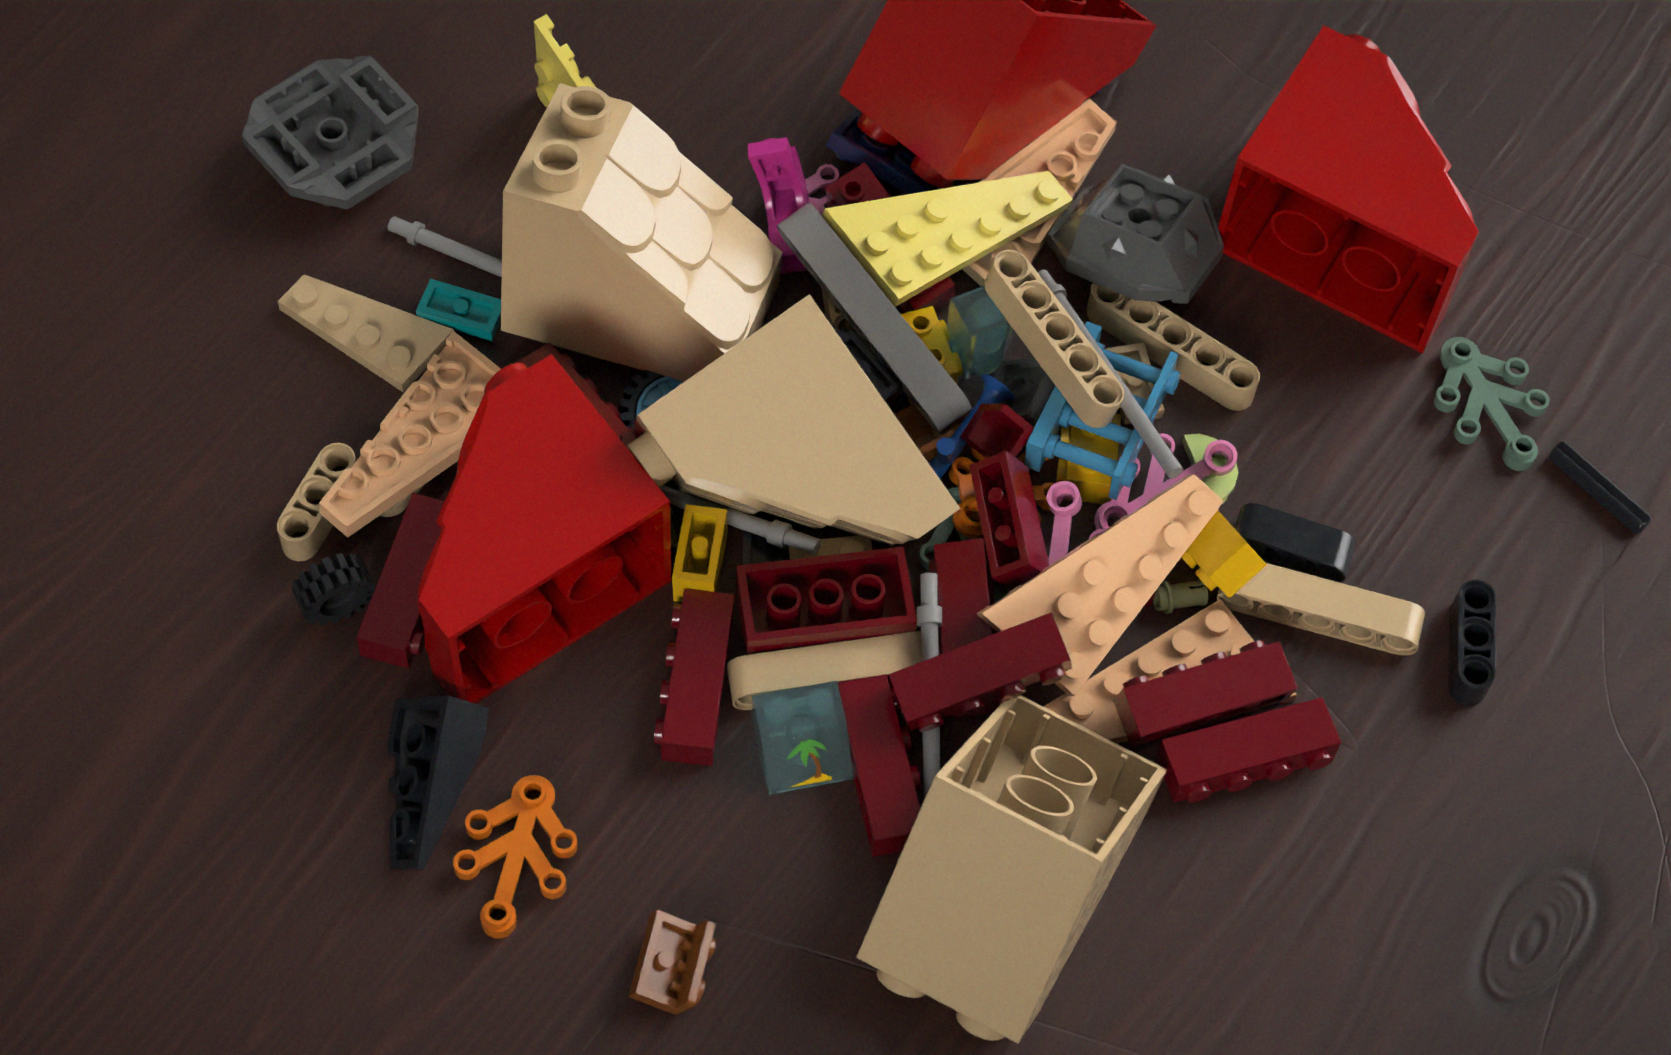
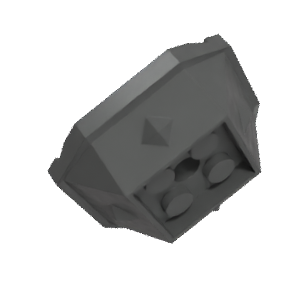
[242,55,419,210]
[1047,164,1224,304]

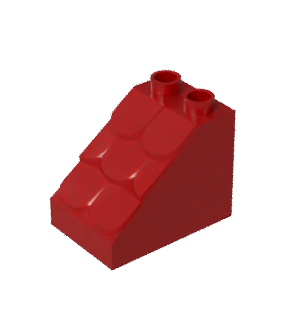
[839,0,1157,188]
[1218,25,1479,354]
[418,354,671,704]

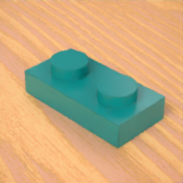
[416,279,501,341]

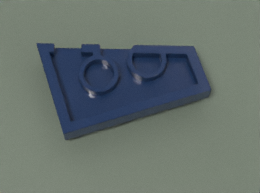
[826,109,939,195]

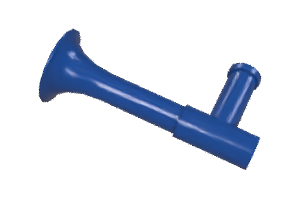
[929,374,1016,479]

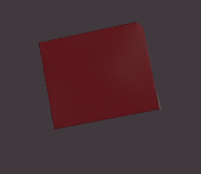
[960,404,1034,458]

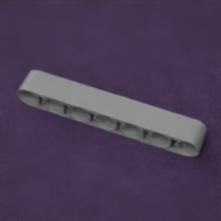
[776,202,972,433]

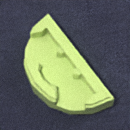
[1182,434,1238,505]

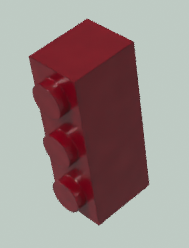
[969,451,1049,590]

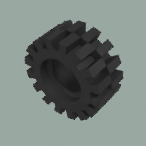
[291,553,375,625]

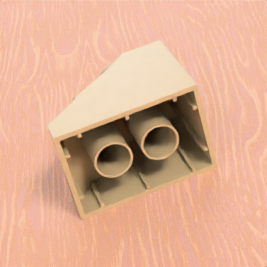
[501,83,783,382]
[627,294,960,546]
[856,695,1167,1043]

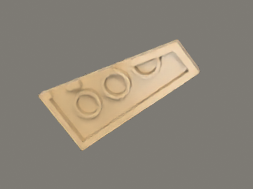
[278,274,454,393]

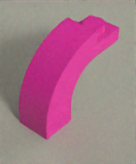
[748,137,810,274]

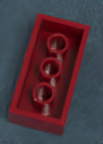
[736,547,917,655]

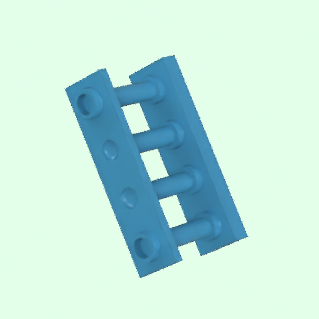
[1024,321,1181,500]

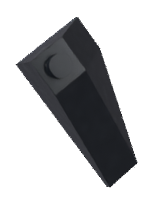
[388,695,489,870]

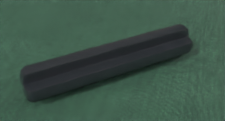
[1549,441,1652,534]

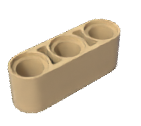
[277,442,356,561]

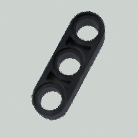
[1235,503,1356,583]
[1448,579,1496,706]

